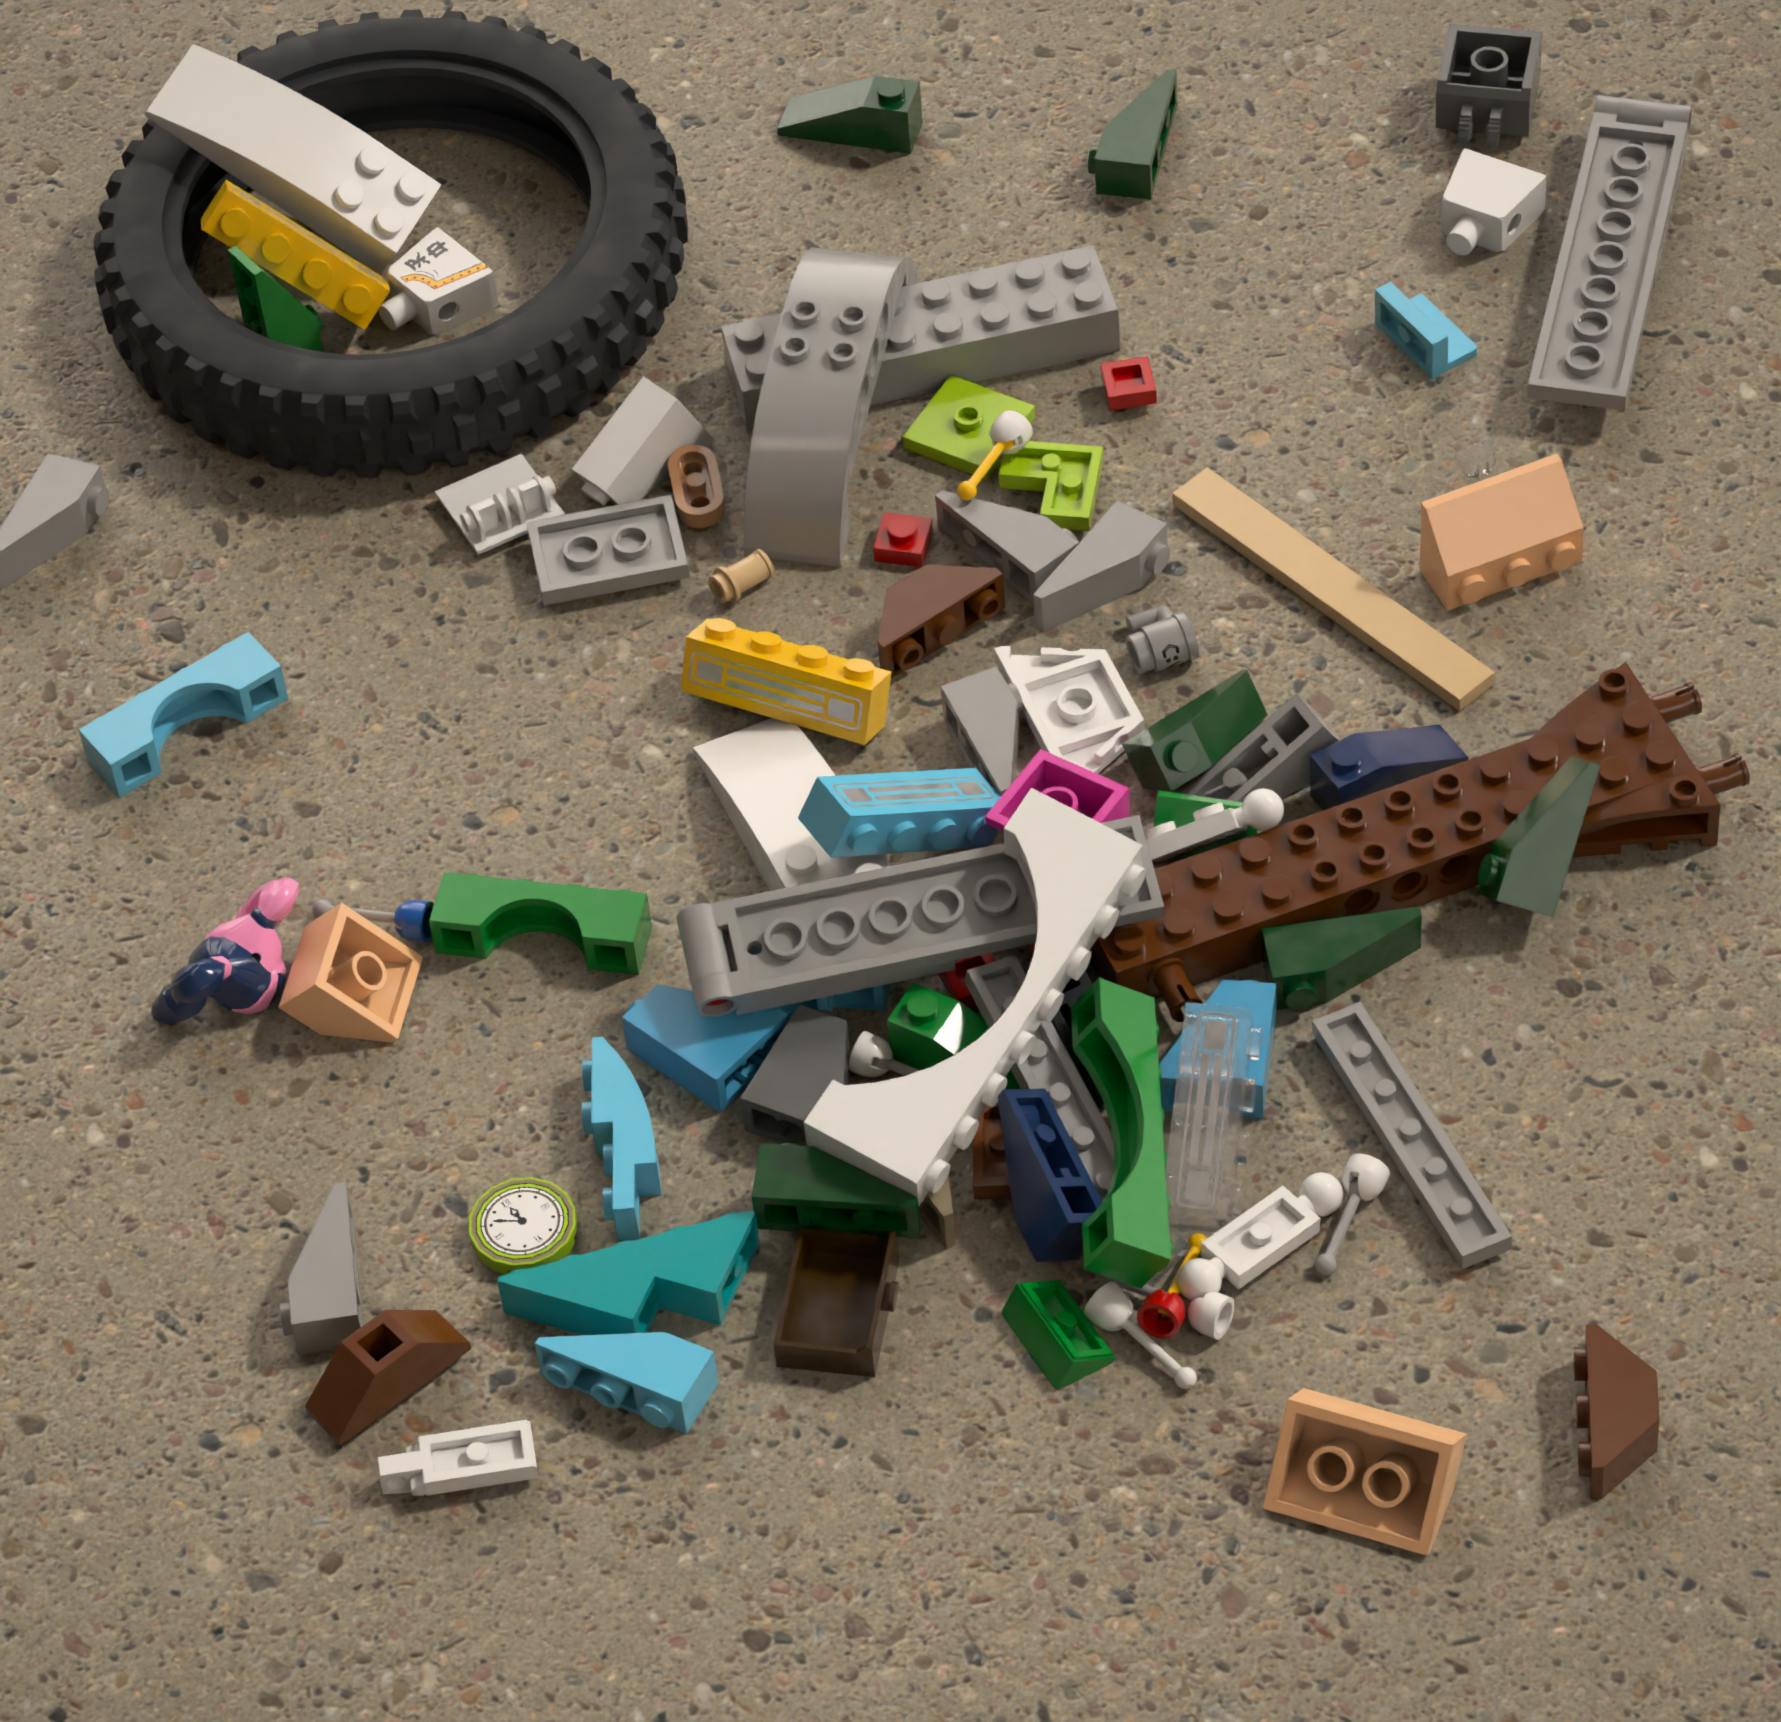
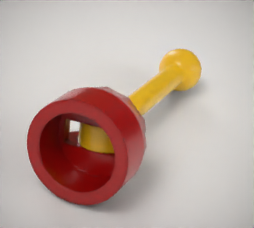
[1137,1233,1207,1339]

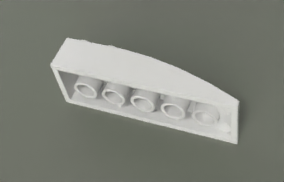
[144,44,441,275]
[693,718,890,891]

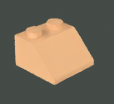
[278,903,423,1043]

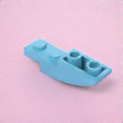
[582,1037,661,1242]

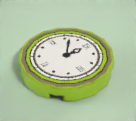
[469,1177,578,1274]

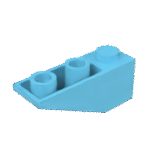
[535,1332,719,1434]

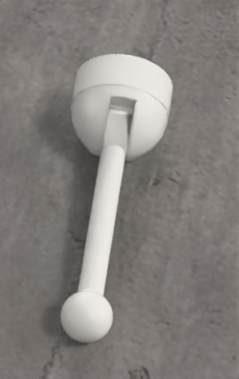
[1084,1282,1197,1389]

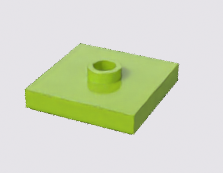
[902,375,1036,480]

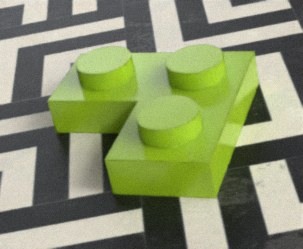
[999,441,1104,531]

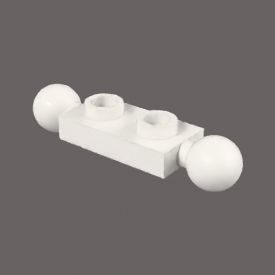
[1144,788,1284,865]
[1177,1172,1343,1301]

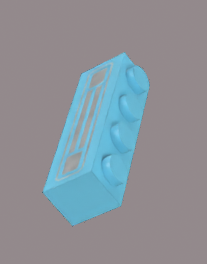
[798,768,1001,858]

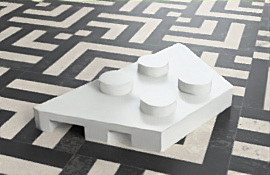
[994,646,1144,774]

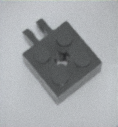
[1436,24,1542,147]

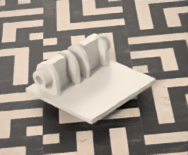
[435,453,565,555]

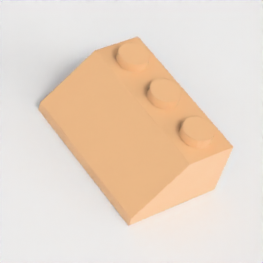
[1420,454,1584,611]
[1263,1388,1467,1556]

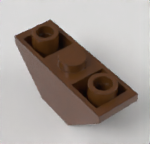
[878,565,1005,678]
[305,1310,471,1446]
[1574,1324,1660,1499]

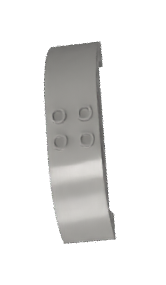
[743,248,918,567]

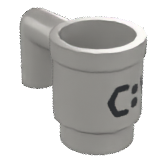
[1126,605,1199,674]

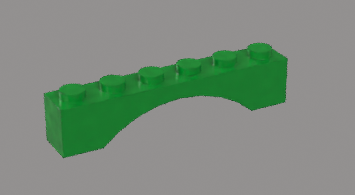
[1071,978,1173,1288]

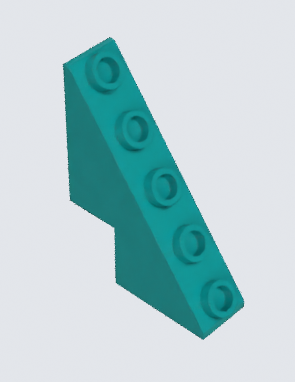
[497,1210,760,1335]

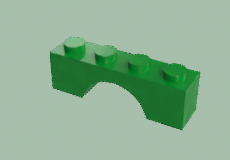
[429,872,652,975]

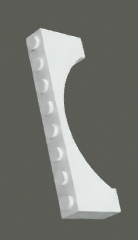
[804,788,1146,1207]

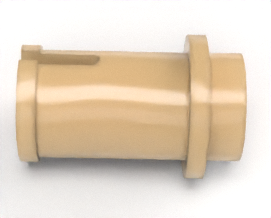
[708,549,774,603]

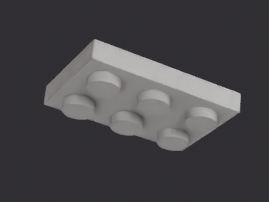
[526,495,690,606]

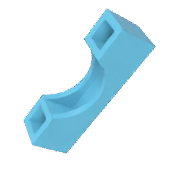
[79,632,288,798]

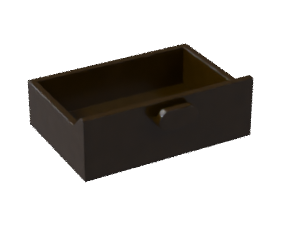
[773,1227,899,1377]

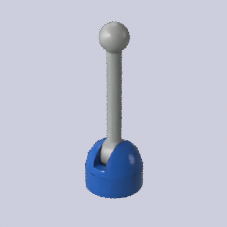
[312,899,434,943]

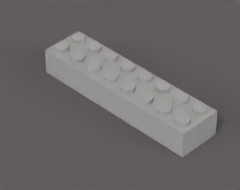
[721,245,1120,433]

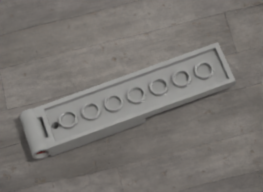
[1527,95,1692,411]
[676,815,1164,1018]

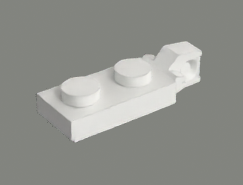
[378,1420,538,1496]

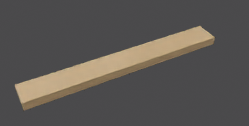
[1172,467,1495,711]

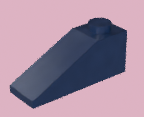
[1310,725,1469,810]
[998,1088,1102,1262]

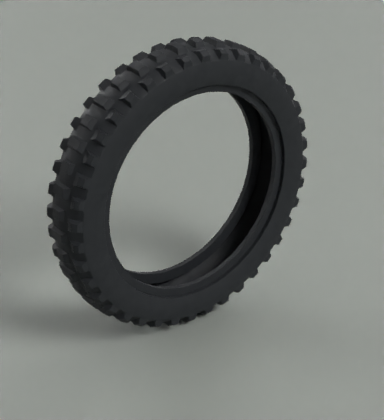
[93,9,688,478]

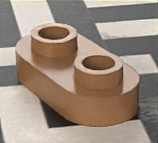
[668,445,726,528]

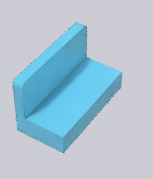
[1375,281,1477,379]

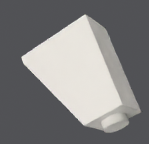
[572,376,714,507]

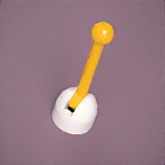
[957,410,1033,501]

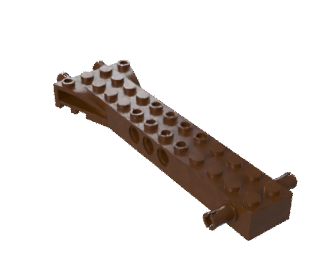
[1089,662,1750,1022]

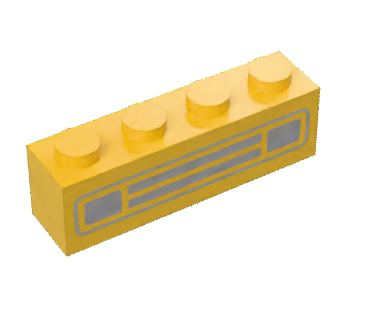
[201,180,390,330]
[681,618,891,745]

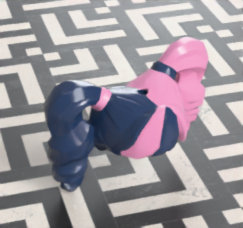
[151,877,300,1025]

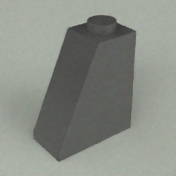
[741,1004,851,1146]

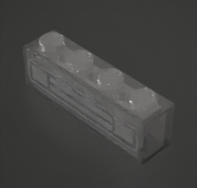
[1166,1002,1262,1233]

